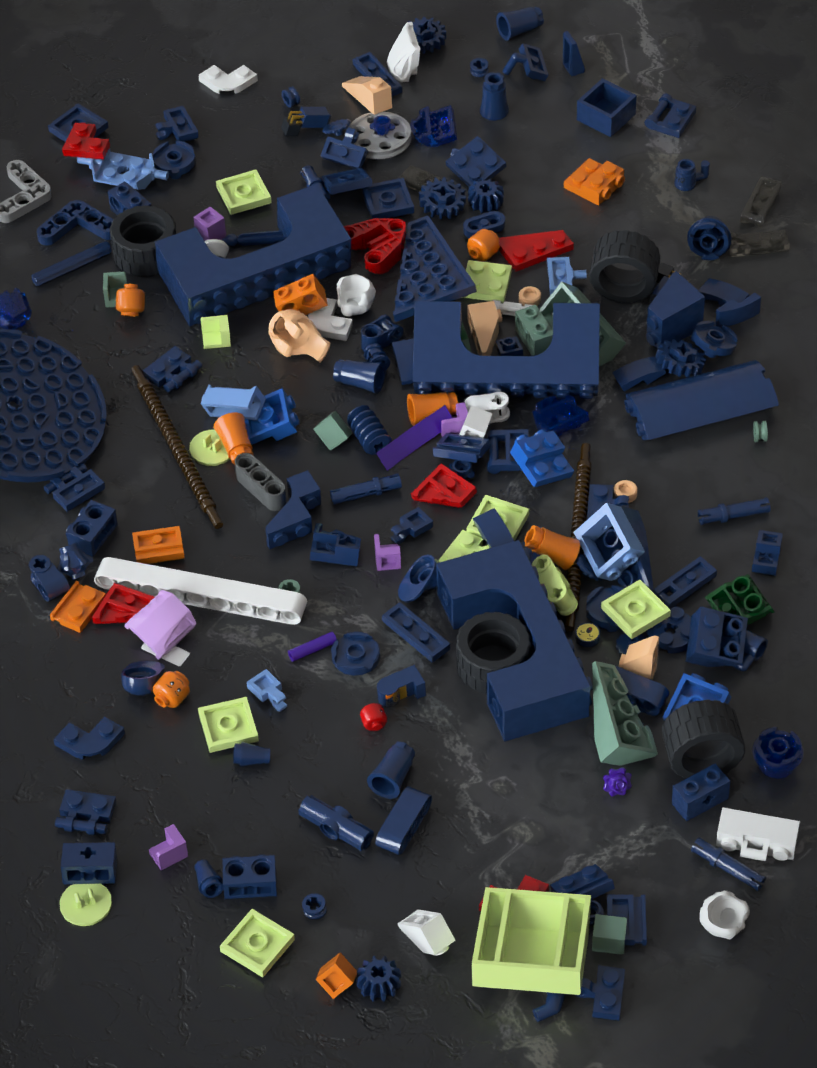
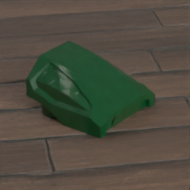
[705,574,775,626]

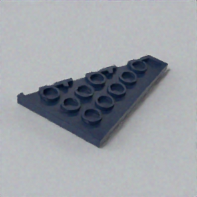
[393,216,477,322]

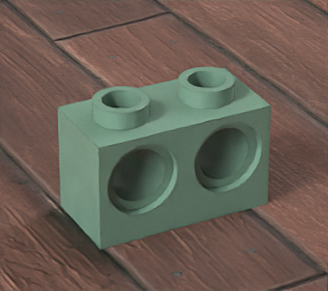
[515,304,553,356]

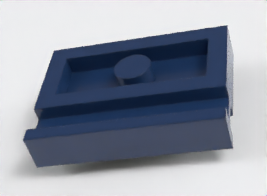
[433,433,490,463]
[550,864,615,899]
[607,894,647,946]

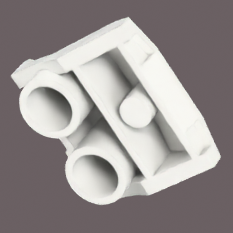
[387,22,420,82]

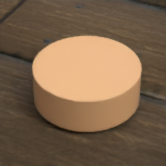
[519,286,541,306]
[614,480,637,503]

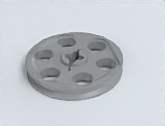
[349,112,411,159]

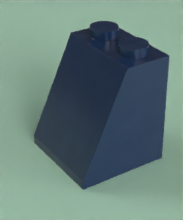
[646,271,705,349]

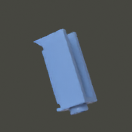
[201,385,266,420]

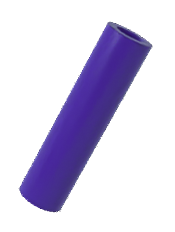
[288,632,337,662]

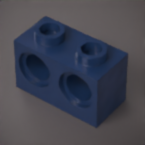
[108,181,151,215]
[66,500,118,557]
[222,854,277,899]

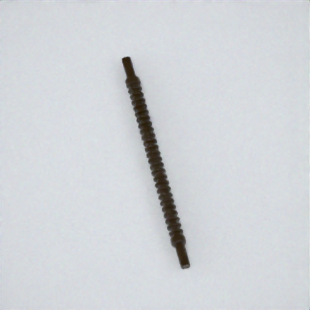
[131,365,223,529]
[565,443,592,632]

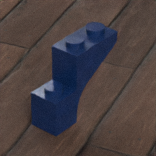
[265,470,321,549]

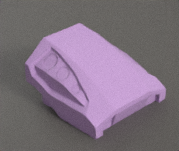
[125,590,196,660]

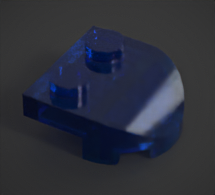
[410,105,457,147]
[532,395,590,437]

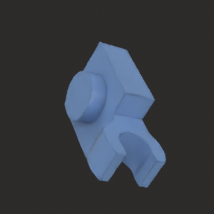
[247,669,287,712]

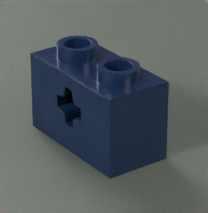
[672,763,730,822]
[61,842,117,884]

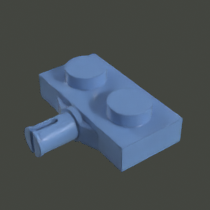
[547,257,587,295]

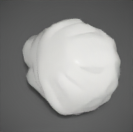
[337,274,376,317]
[700,890,750,939]

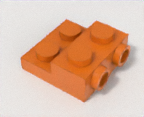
[564,158,625,206]

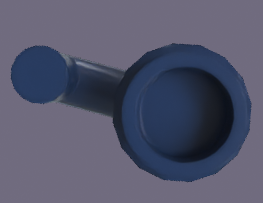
[674,159,710,191]
[732,629,768,672]

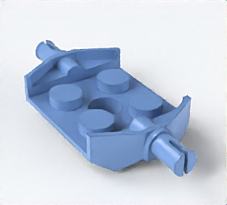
[77,148,169,190]

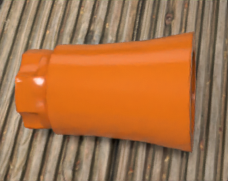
[407,392,458,426]
[214,412,254,465]
[524,525,580,570]

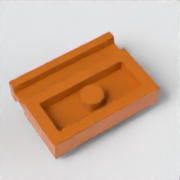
[132,526,184,564]
[50,581,106,633]

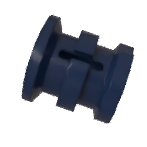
[363,343,390,371]

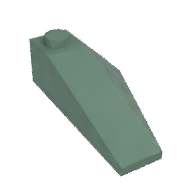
[592,661,658,766]

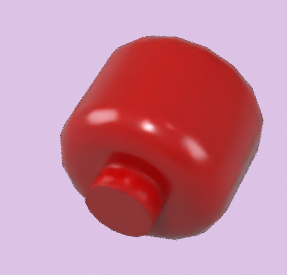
[360,703,387,731]

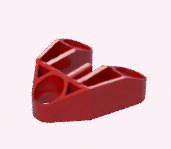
[344,218,406,274]

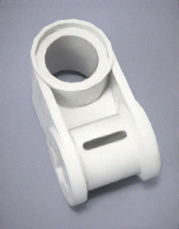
[465,392,510,423]

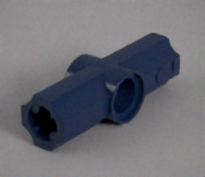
[298,795,374,851]

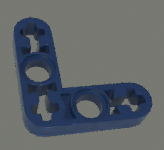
[37,200,114,245]

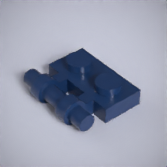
[143,346,202,393]
[44,463,105,512]
[55,789,116,835]

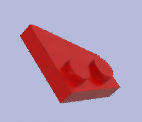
[411,463,477,508]
[92,583,155,624]

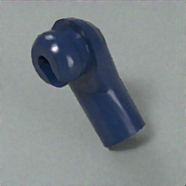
[533,992,565,1022]

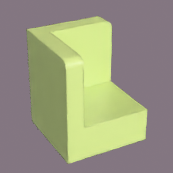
[201,315,231,349]

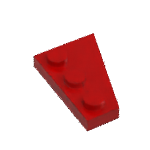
[499,230,574,272]

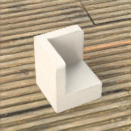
[459,406,493,438]

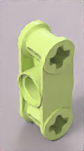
[532,555,578,616]

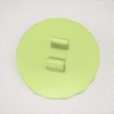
[189,430,230,466]
[60,884,112,926]

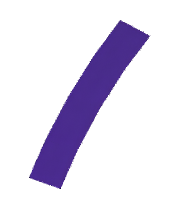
[376,405,453,471]

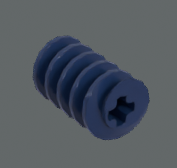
[347,405,392,455]

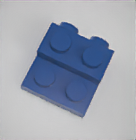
[245,388,300,445]
[510,429,574,487]
[663,673,731,720]

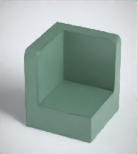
[103,272,127,307]
[314,411,352,450]
[592,914,627,954]

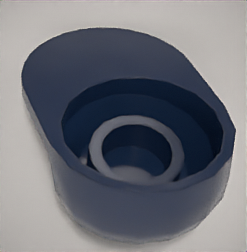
[398,555,440,602]
[121,661,165,696]

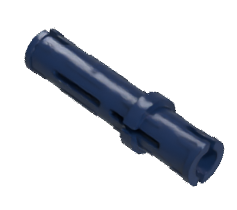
[330,473,402,505]
[698,497,771,525]
[691,837,766,892]

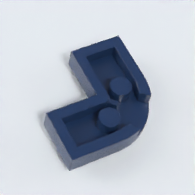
[54,717,125,759]

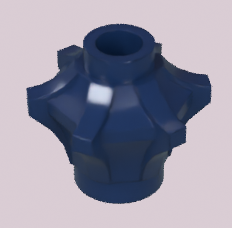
[57,543,93,580]

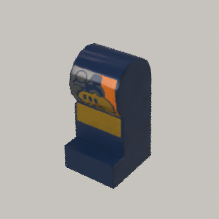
[377,665,426,707]

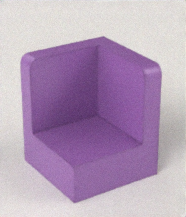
[193,207,226,241]
[441,402,468,437]
[374,534,401,571]
[149,824,188,870]

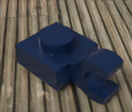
[391,507,433,544]

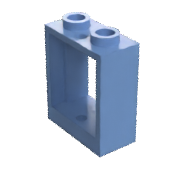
[574,503,645,581]

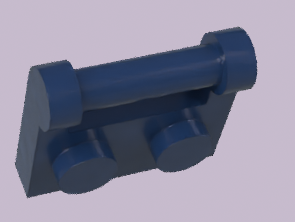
[644,93,696,138]
[487,429,529,474]

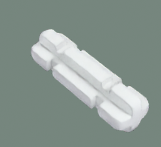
[492,300,532,316]

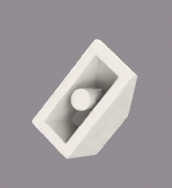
[398,910,456,956]

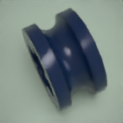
[470,58,489,77]
[282,86,300,108]
[302,893,327,920]

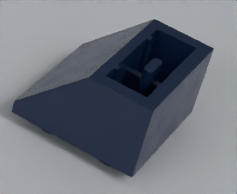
[685,607,748,667]

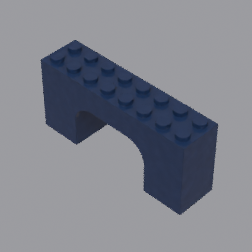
[155,184,351,326]
[413,301,600,399]
[436,540,593,742]

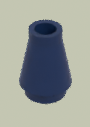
[233,741,270,766]
[195,860,223,898]

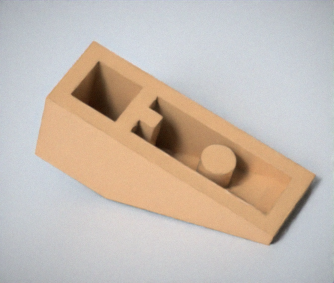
[342,76,392,115]
[467,301,502,356]

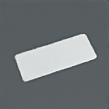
[141,643,190,666]

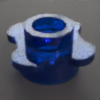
[370,115,395,136]

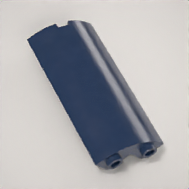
[624,360,779,440]

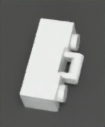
[716,807,800,861]

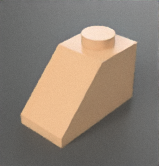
[619,636,659,680]

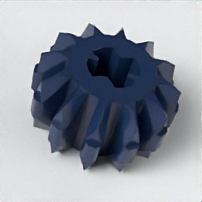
[468,178,504,214]
[356,956,401,1002]

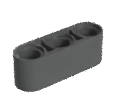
[235,453,286,511]

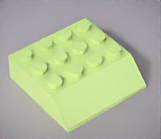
[472,887,591,995]

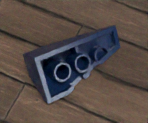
[595,506,654,591]

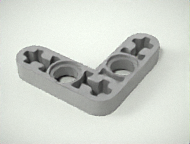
[0,160,52,223]

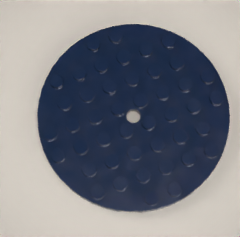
[0,329,107,482]

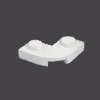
[199,65,258,94]
[308,298,353,341]

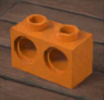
[273,274,328,315]

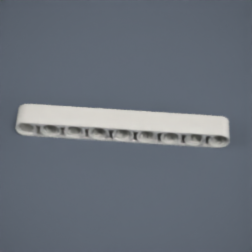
[94,557,307,625]

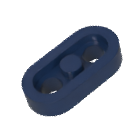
[463,211,505,238]

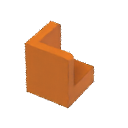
[316,952,357,999]

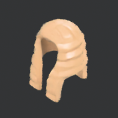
[269,309,331,363]

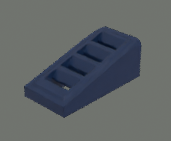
[563,31,585,76]

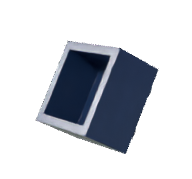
[577,78,637,137]

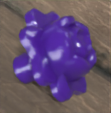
[603,767,632,797]

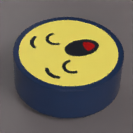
[575,623,600,647]

